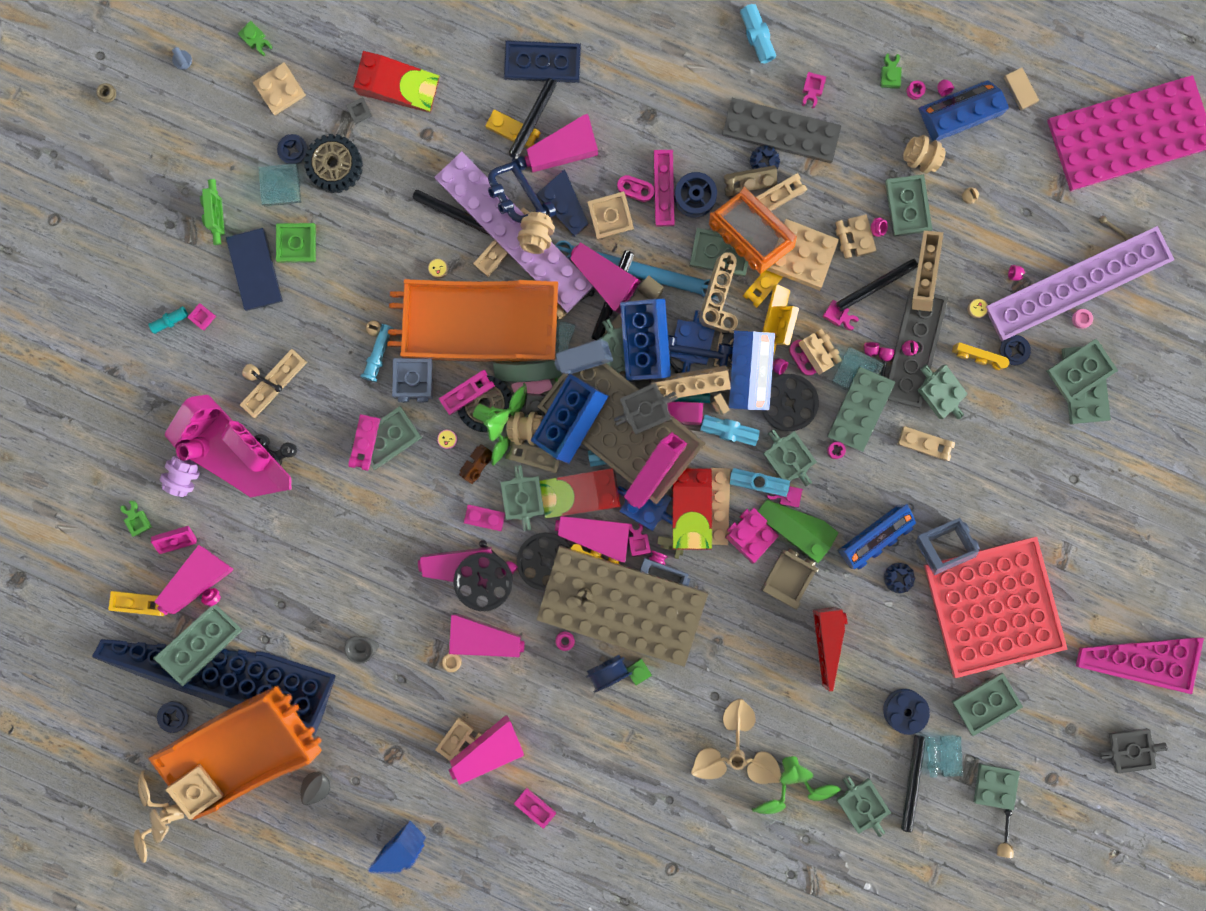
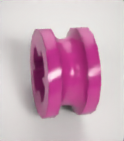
[906,80,926,100]
[827,442,846,459]
[649,550,668,565]

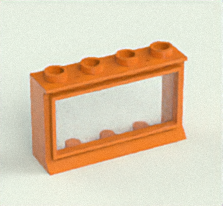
[709,186,797,274]

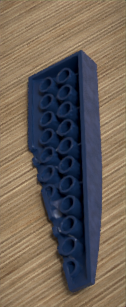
[92,639,336,736]

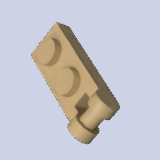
[756,173,808,211]
[897,426,955,461]

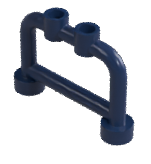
[488,155,556,223]
[668,335,733,375]

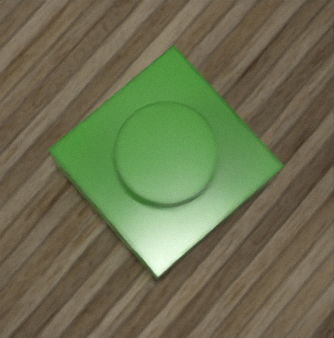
[627,658,652,685]

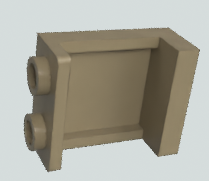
[761,548,819,610]

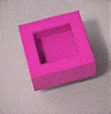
[187,303,216,330]

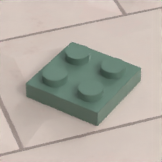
[973,763,1020,810]

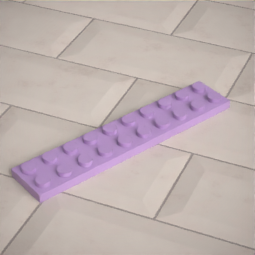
[434,151,594,313]
[986,226,1174,341]

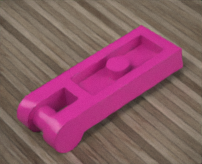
[439,370,495,415]
[348,414,380,471]

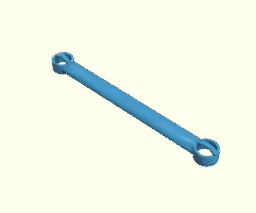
[555,240,719,299]

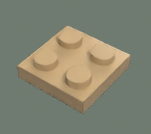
[253,62,306,115]
[588,191,634,239]
[166,764,223,820]

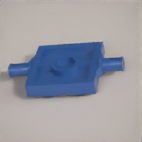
[670,310,715,373]
[618,486,672,532]

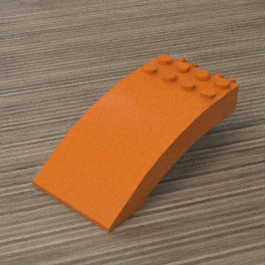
[387,279,558,362]
[148,686,322,820]

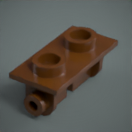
[459,444,493,484]

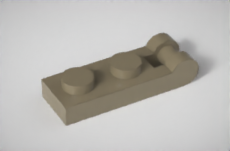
[724,165,777,196]
[505,441,560,473]

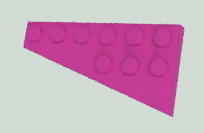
[1076,637,1204,694]

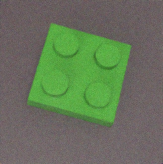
[276,223,316,263]

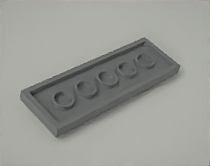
[722,98,842,163]
[887,288,949,408]

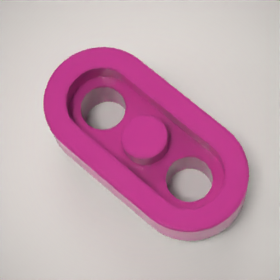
[617,175,654,202]
[789,340,816,376]

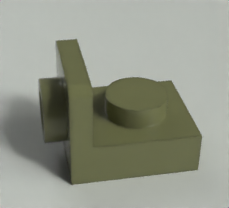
[657,536,684,559]

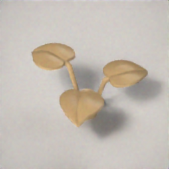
[691,699,781,784]
[134,770,184,863]

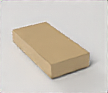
[1004,68,1039,111]

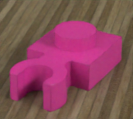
[802,72,826,109]
[822,299,859,331]
[767,486,803,508]
[628,523,651,557]

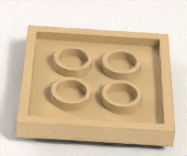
[766,219,839,291]

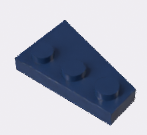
[537,169,588,237]

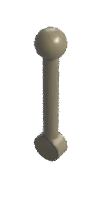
[1099,216,1133,241]

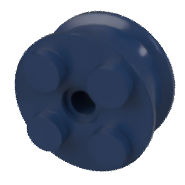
[674,172,717,218]
[586,655,632,693]
[883,689,930,735]

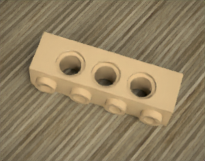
[912,230,944,311]
[650,366,731,398]

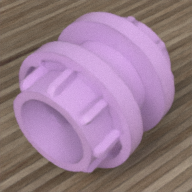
[159,456,200,497]

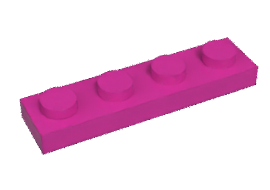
[654,150,675,227]

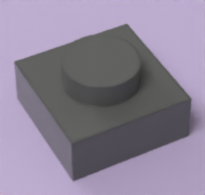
[346,97,372,124]
[525,393,546,415]

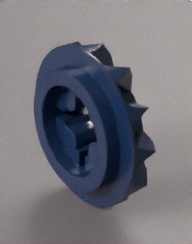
[277,134,308,165]
[750,145,780,169]
[999,335,1031,366]
[884,563,916,594]
[157,701,189,733]

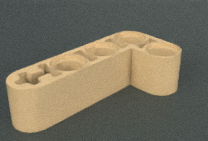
[699,252,738,333]

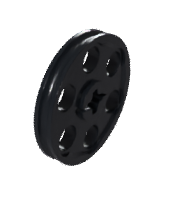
[762,374,819,432]
[517,533,571,591]
[453,552,513,611]

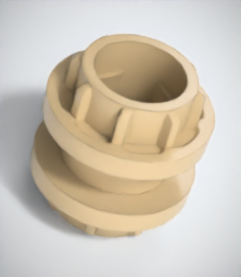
[903,135,946,174]
[517,212,555,254]
[507,412,544,446]

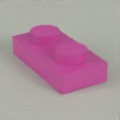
[464,504,505,531]
[151,526,197,555]
[514,787,556,829]

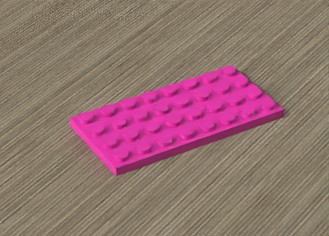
[1047,75,1206,191]

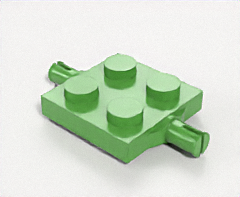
[200,179,225,245]

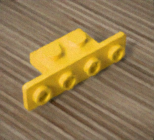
[762,285,799,357]

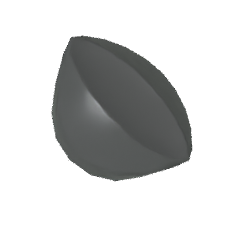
[344,636,379,664]
[301,772,330,805]

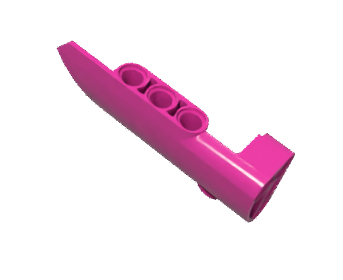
[164,395,291,498]

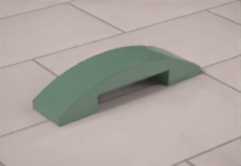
[493,355,563,382]

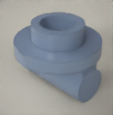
[172,47,192,70]

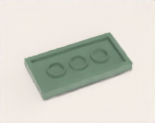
[1062,345,1111,424]
[827,366,895,452]
[154,604,242,687]

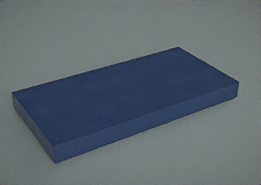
[504,41,581,83]
[226,228,283,311]

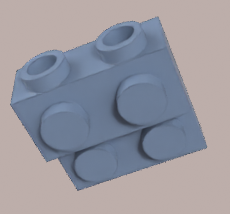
[392,358,433,403]

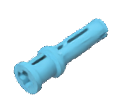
[360,324,394,382]

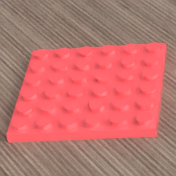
[924,537,1067,678]

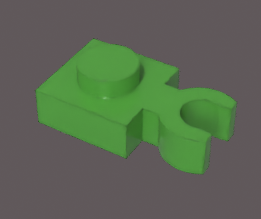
[237,21,272,56]
[880,54,902,88]
[120,501,152,537]

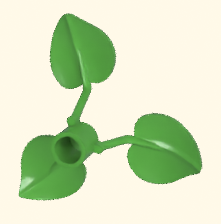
[473,383,527,466]
[752,756,841,814]

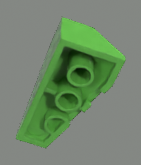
[758,500,839,563]

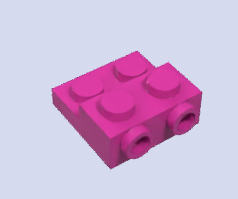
[725,508,779,564]

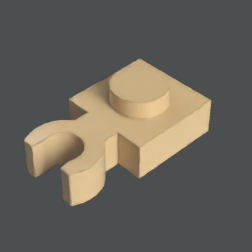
[711,393,730,415]

